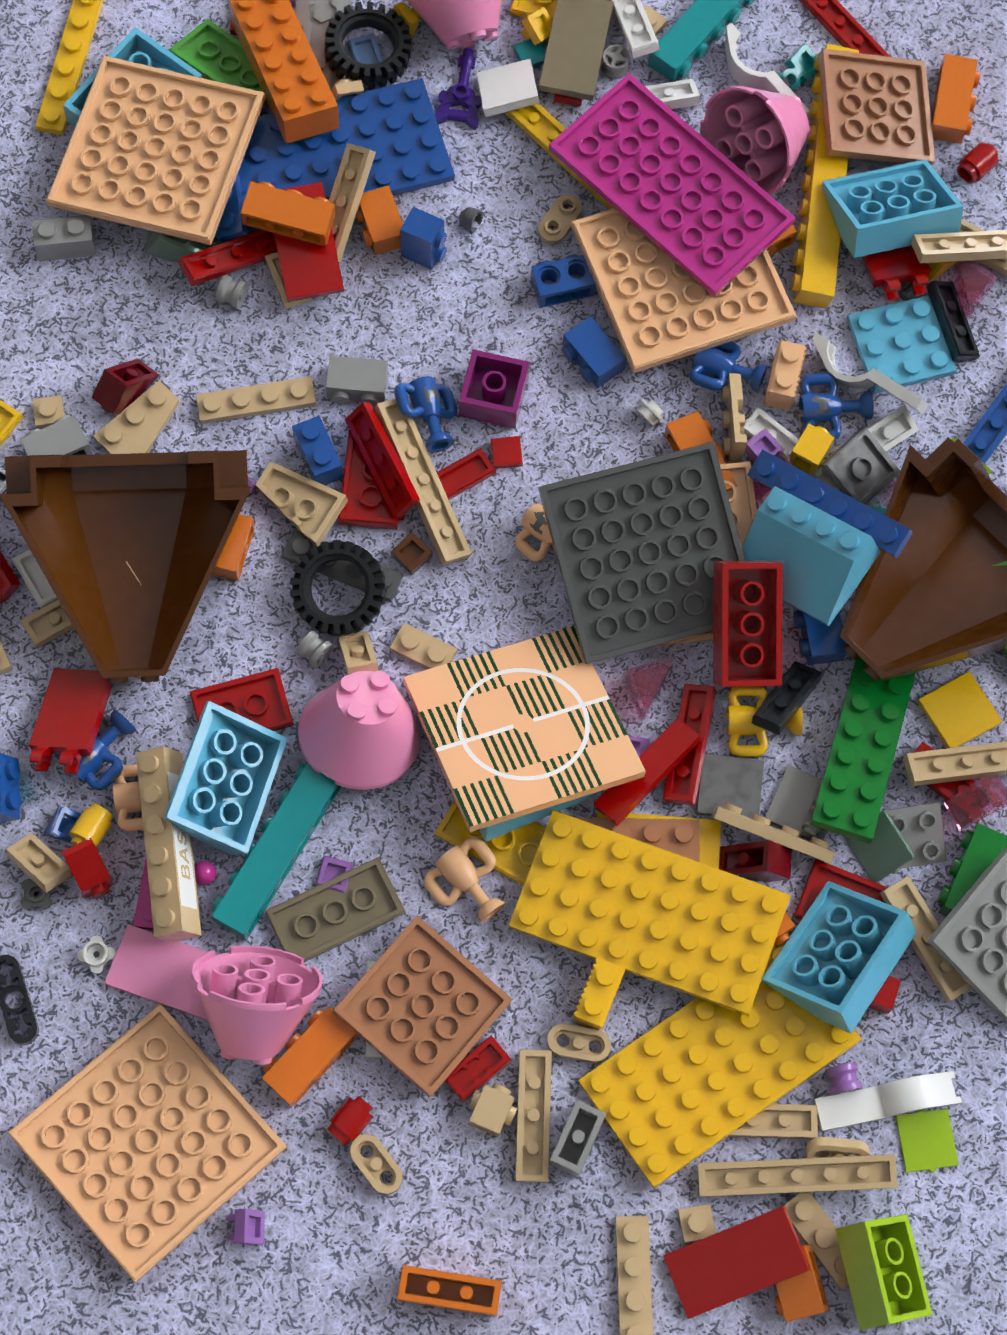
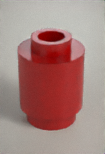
[957,142,999,184]
[327,1095,374,1146]

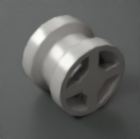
[601,44,630,79]
[216,274,249,309]
[295,630,333,669]

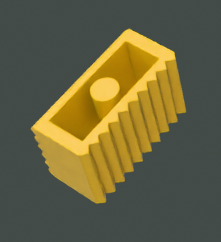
[572,957,626,1031]

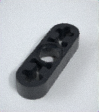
[0,954,39,1045]

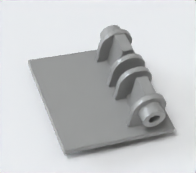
[765,764,827,840]
[880,802,947,869]

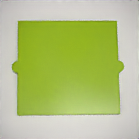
[895,1109,959,1173]

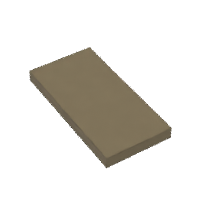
[538,0,613,101]
[265,857,406,963]

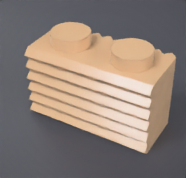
[763,340,807,411]

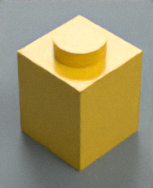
[788,423,835,477]

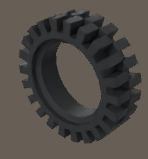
[324,1,412,90]
[290,540,387,635]

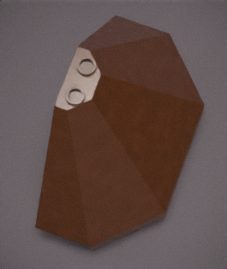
[840,437,1007,681]
[0,450,251,683]

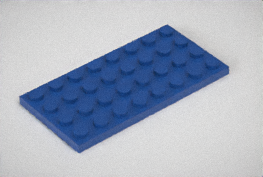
[239,78,455,231]

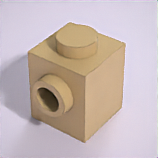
[469,1083,518,1137]

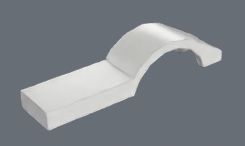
[724,23,809,118]
[812,333,929,414]
[813,1071,962,1132]

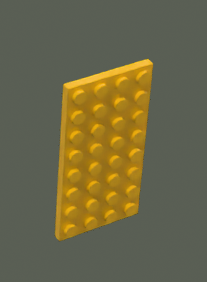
[508,810,791,1016]
[578,941,862,1189]

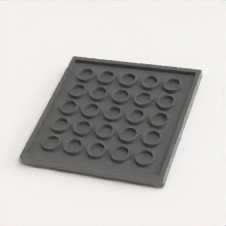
[538,442,745,664]

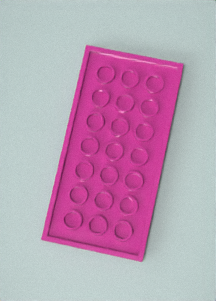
[549,73,795,297]

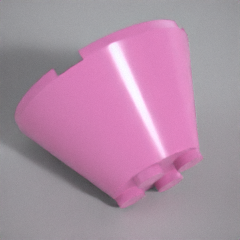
[407,0,502,51]
[700,86,811,195]
[298,671,421,790]
[191,946,323,1065]

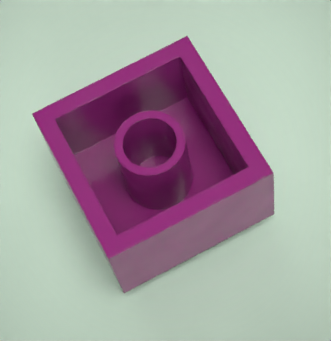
[459,349,530,429]

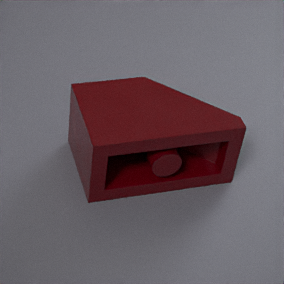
[92,358,159,415]
[719,840,792,882]

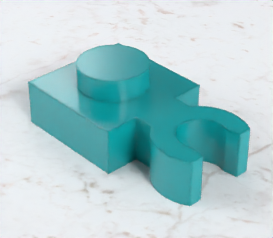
[778,43,817,91]

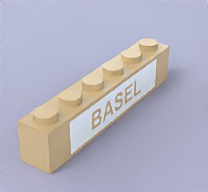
[136,746,202,942]

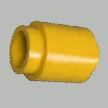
[69,804,113,847]

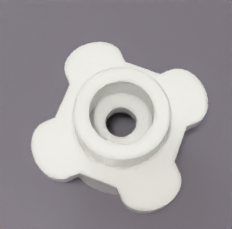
[637,398,664,427]
[77,936,116,974]

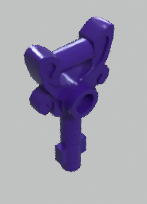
[435,48,482,130]

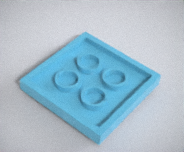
[847,295,957,394]

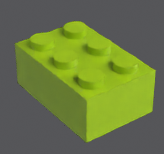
[835,1214,933,1330]

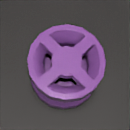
[825,1063,862,1095]

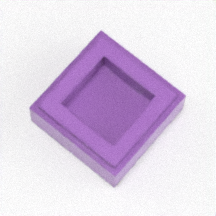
[315,855,354,893]

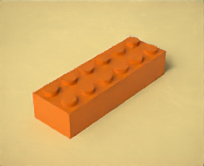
[229,0,340,144]

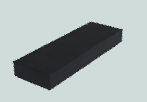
[926,281,980,361]
[752,661,822,735]

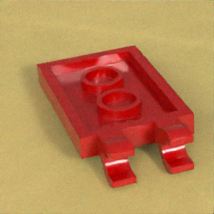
[862,245,930,301]
[29,668,113,774]

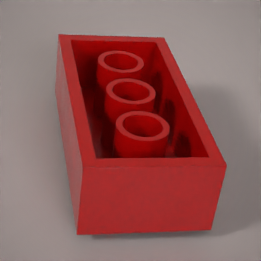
[713,561,783,687]

